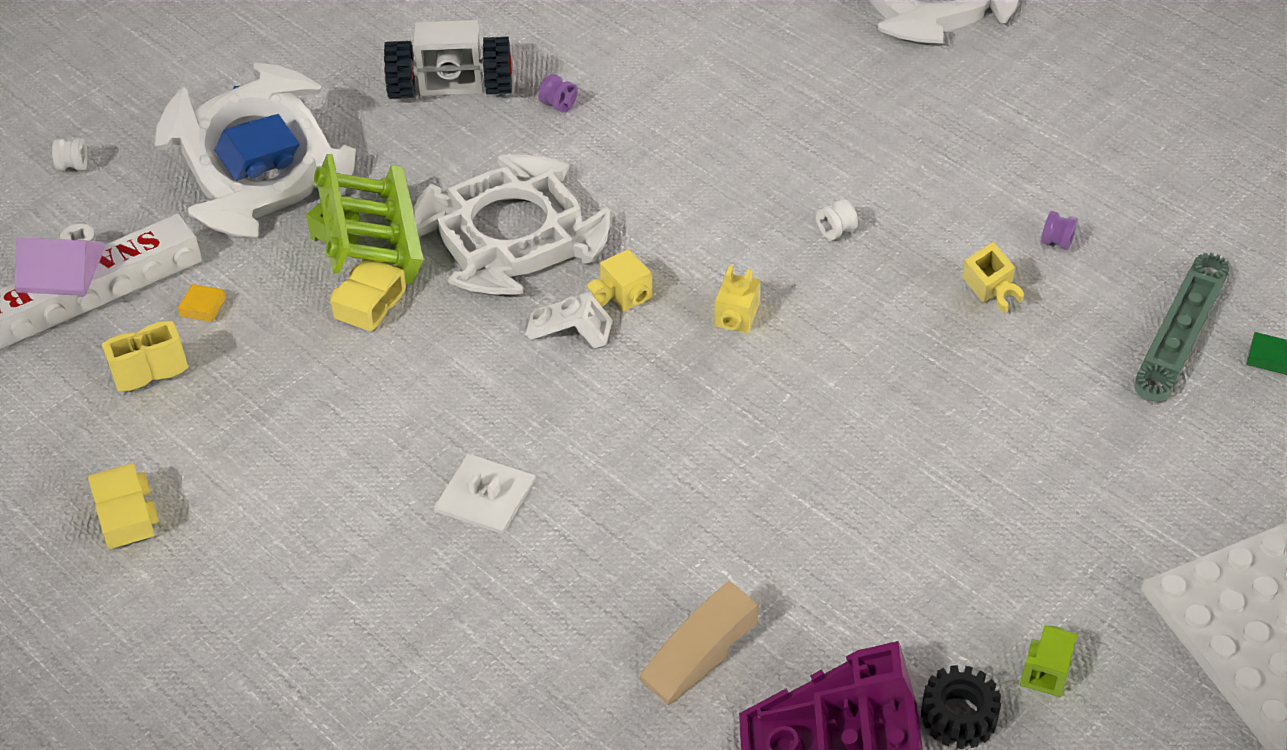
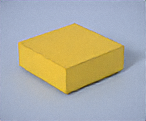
[178,284,226,322]

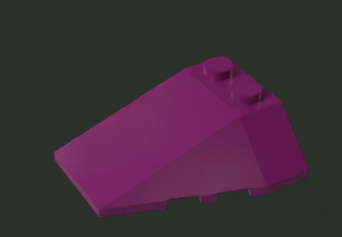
[739,641,923,750]

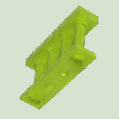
[314,154,423,284]

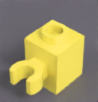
[962,241,1024,313]
[587,249,652,312]
[714,265,761,333]

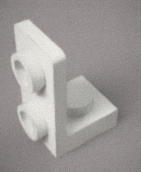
[525,292,612,349]

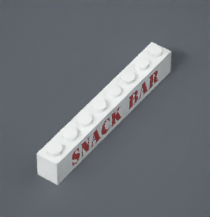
[0,214,202,350]

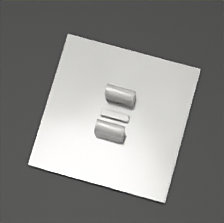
[434,453,536,534]

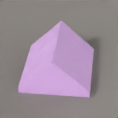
[15,237,105,296]

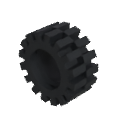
[921,665,1002,749]

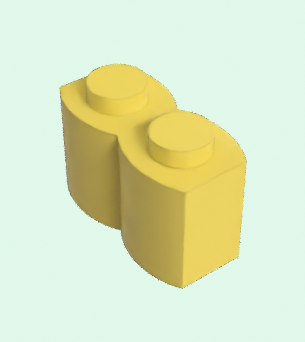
[330,259,406,331]
[101,321,188,391]
[87,463,159,550]

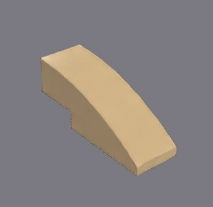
[640,581,759,706]

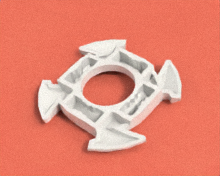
[868,0,1019,43]
[154,62,356,239]
[413,154,610,295]

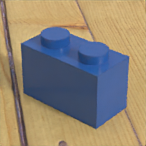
[214,113,300,181]

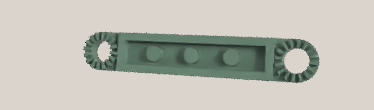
[1134,252,1230,402]

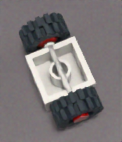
[384,20,512,99]

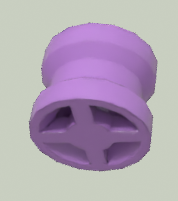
[538,74,578,113]
[1041,211,1078,251]

